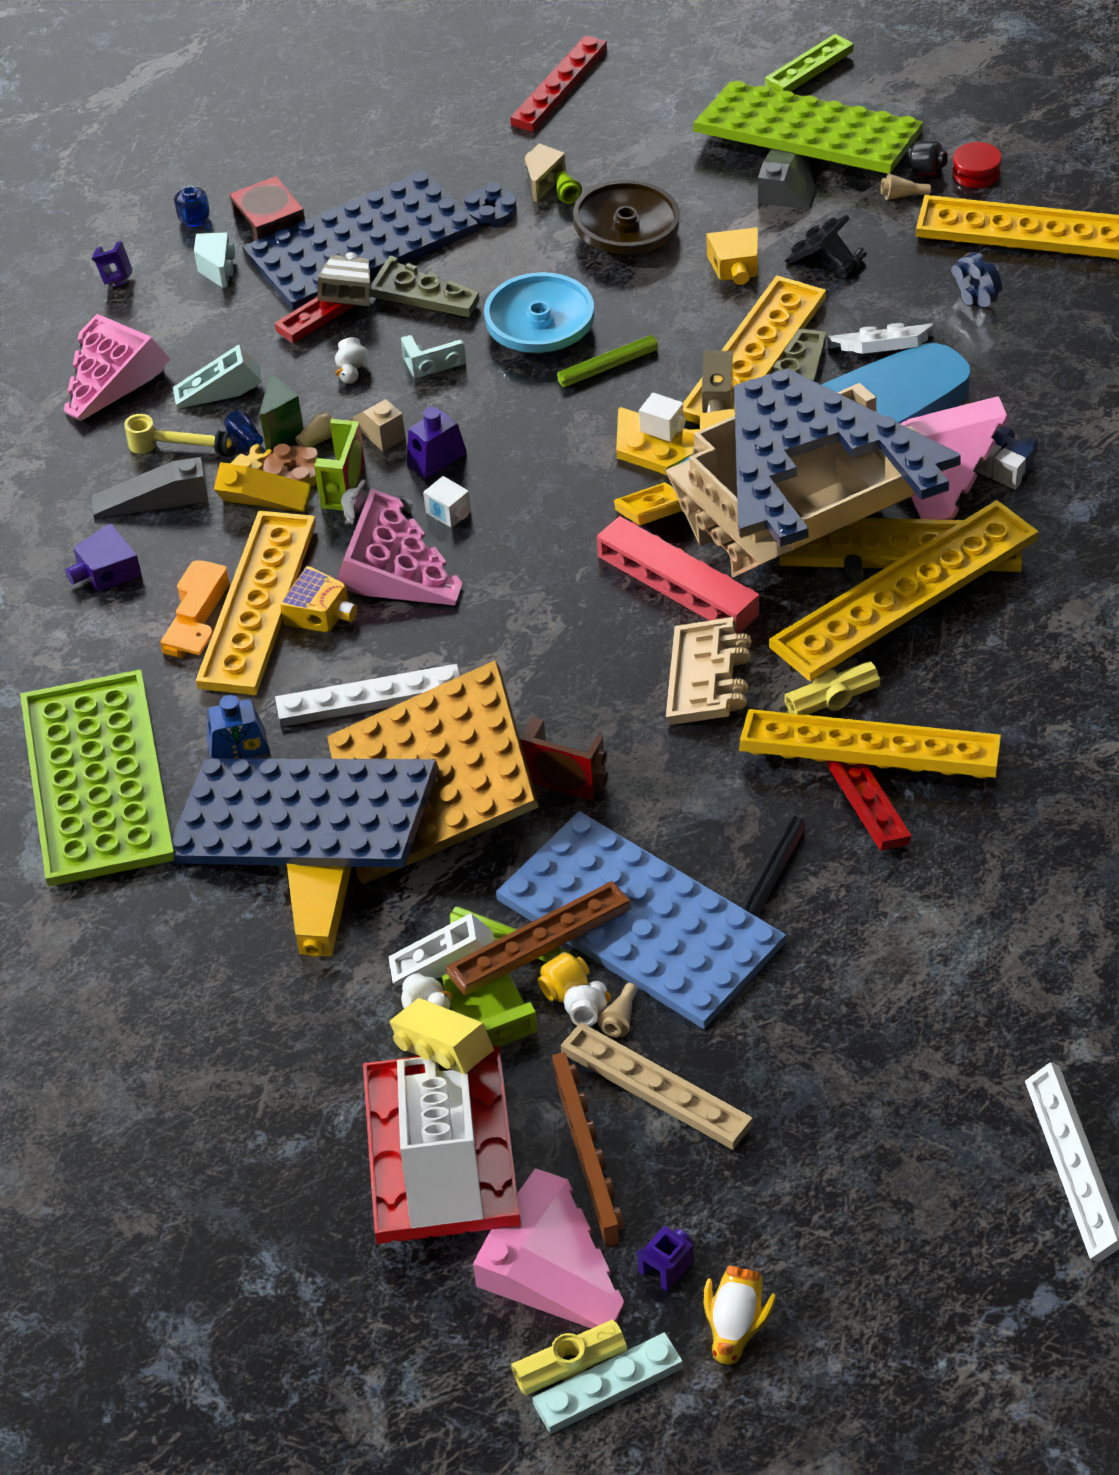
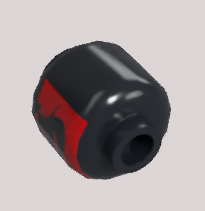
[907,141,948,176]

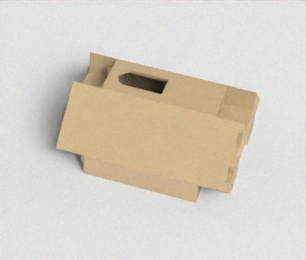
[665,383,916,578]

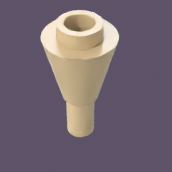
[881,173,931,200]
[597,983,638,1037]

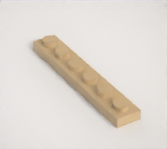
[561,1022,753,1150]

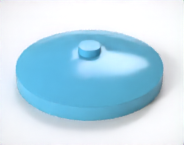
[484,272,594,353]

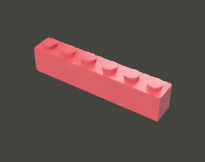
[597,516,759,634]

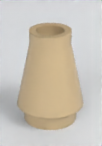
[295,411,333,447]

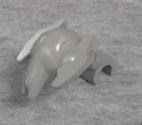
[341,480,413,525]

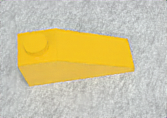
[214,462,311,513]

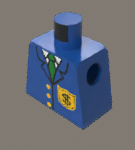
[207,695,270,759]

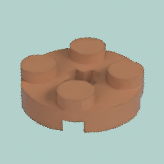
[263,444,319,487]

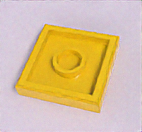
[614,482,683,526]

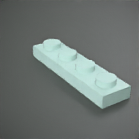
[532,1332,683,1434]

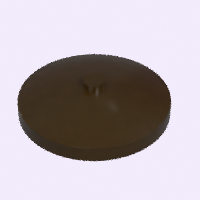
[573,180,680,254]

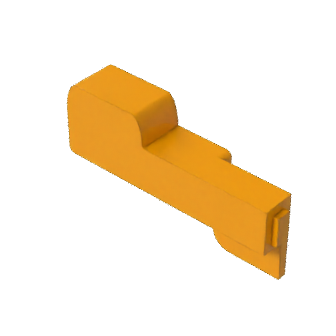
[160,560,230,659]

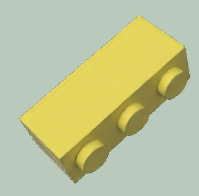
[389,998,494,1074]

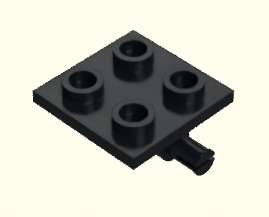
[785,215,867,278]

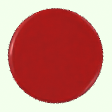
[952,142,1002,188]

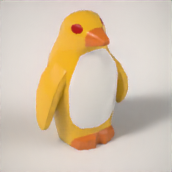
[703,1266,776,1365]

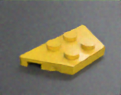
[616,407,693,475]

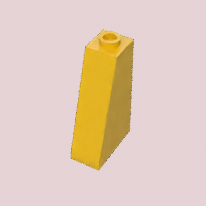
[287,864,352,957]

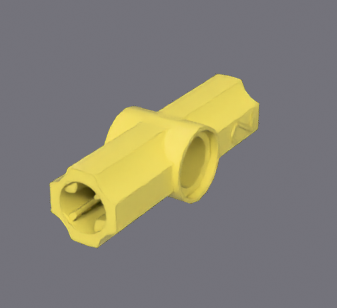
[785,661,880,715]
[511,1319,627,1396]

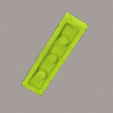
[765,33,854,92]

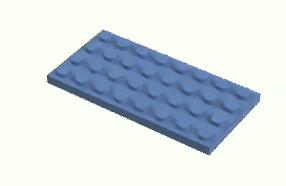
[496,811,786,1029]

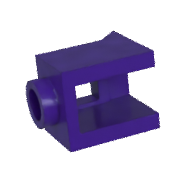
[91,241,133,287]
[637,1226,694,1291]

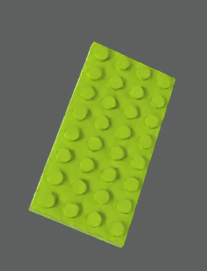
[693,81,923,174]
[20,669,174,887]

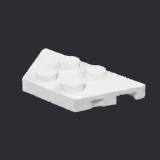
[827,323,934,354]

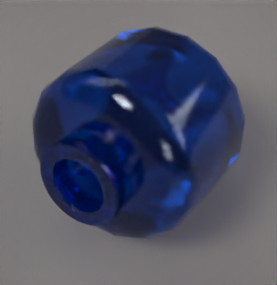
[174,186,210,226]

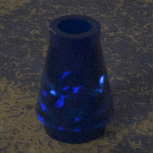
[224,410,264,448]

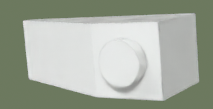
[389,913,495,986]

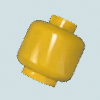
[537,953,590,1003]

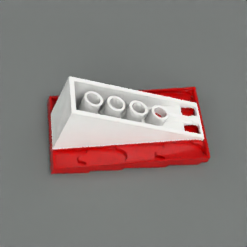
[363,1046,521,1244]

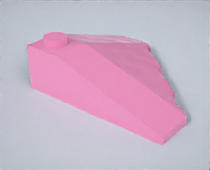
[64,314,170,421]
[900,396,1009,520]
[337,488,462,605]
[473,1168,624,1329]

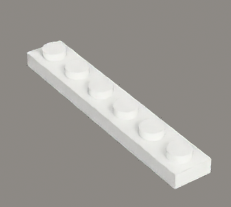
[275,664,460,727]
[1025,1062,1119,1262]

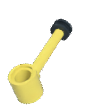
[124,414,232,454]

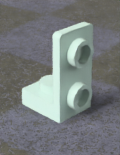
[401,335,466,379]

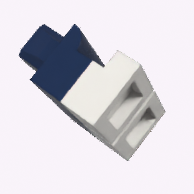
[974,426,1038,490]

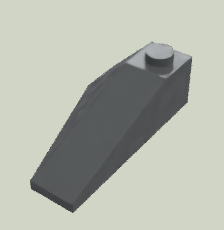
[758,149,815,210]
[92,457,208,519]

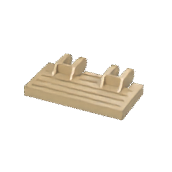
[666,617,752,725]

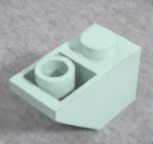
[194,232,235,288]

